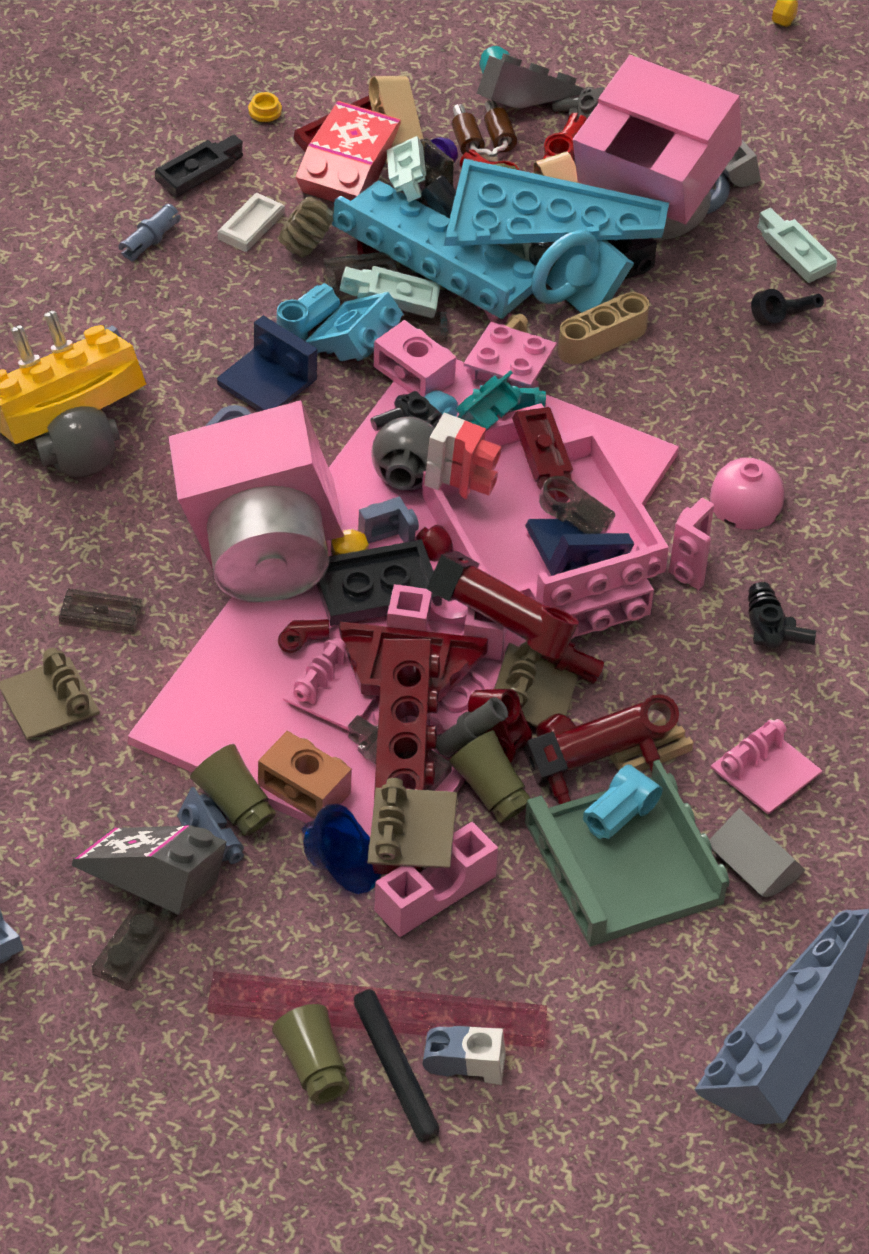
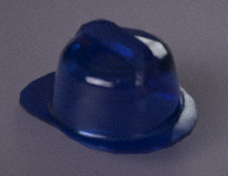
[301,804,381,894]

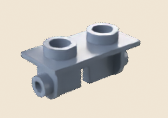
[177,787,244,864]

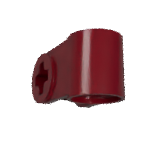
[468,689,532,763]

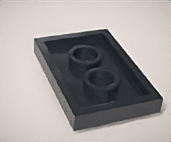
[316,539,442,626]

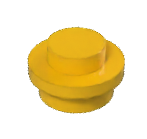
[248,92,282,122]

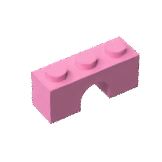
[387,584,507,660]
[374,822,498,937]

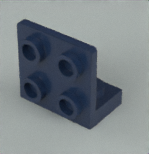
[217,315,318,412]
[525,518,634,576]

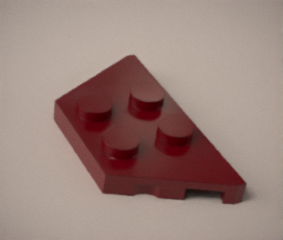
[339,621,488,703]

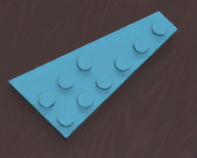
[444,159,669,246]

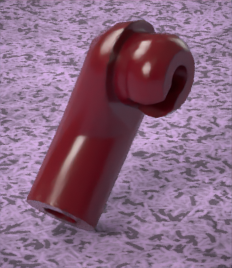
[278,619,329,653]

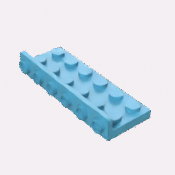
[332,180,536,319]

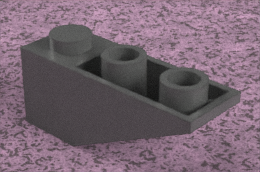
[476,53,584,109]

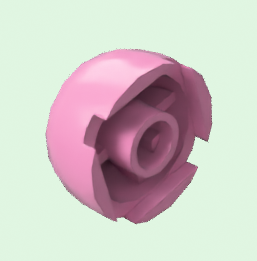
[710,458,784,530]

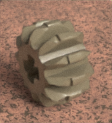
[279,196,334,258]

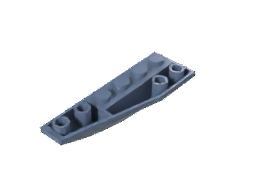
[694,909,869,1124]

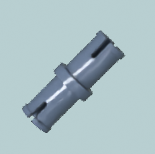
[119,204,181,261]

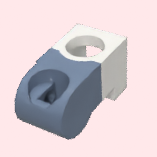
[422,1026,506,1085]

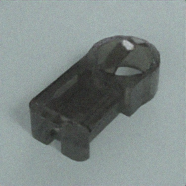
[539,476,615,534]

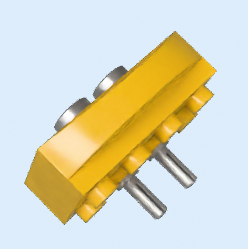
[0,311,146,444]

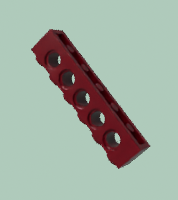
[372,639,440,874]

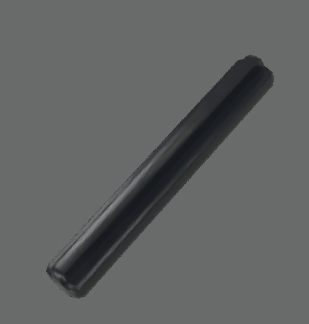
[354,989,439,1142]

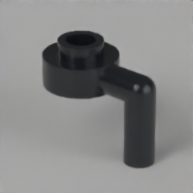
[751,289,824,326]

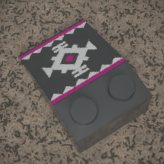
[72,825,227,915]

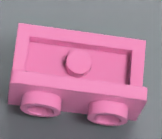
[669,498,714,590]

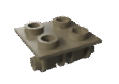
[494,640,578,728]
[0,647,100,740]
[368,778,457,869]

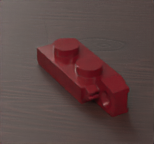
[512,407,573,508]

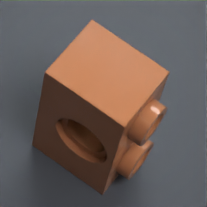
[258,730,352,824]

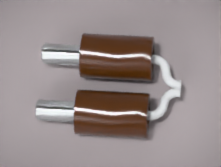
[451,100,517,158]

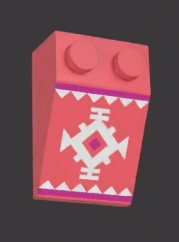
[296,101,401,202]

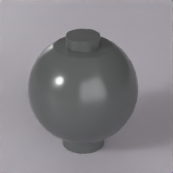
[35,406,121,477]
[371,417,435,491]

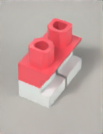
[424,412,502,499]

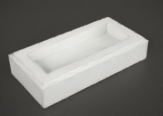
[218,193,285,252]

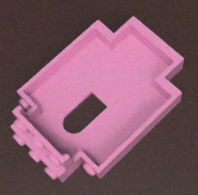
[422,403,669,639]

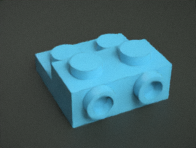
[306,292,404,361]

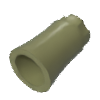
[448,730,531,823]
[190,744,276,836]
[272,1004,350,1104]

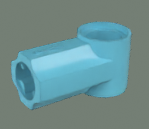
[277,283,340,341]
[583,764,663,840]

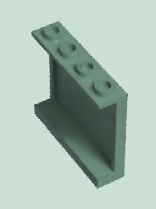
[525,760,730,947]

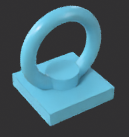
[532,231,634,313]

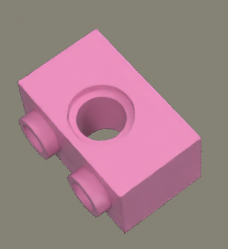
[373,320,456,397]

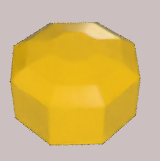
[772,0,798,27]
[331,529,369,556]

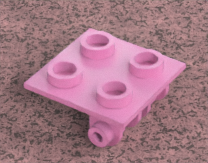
[464,322,557,388]
[283,638,377,731]
[710,719,822,815]

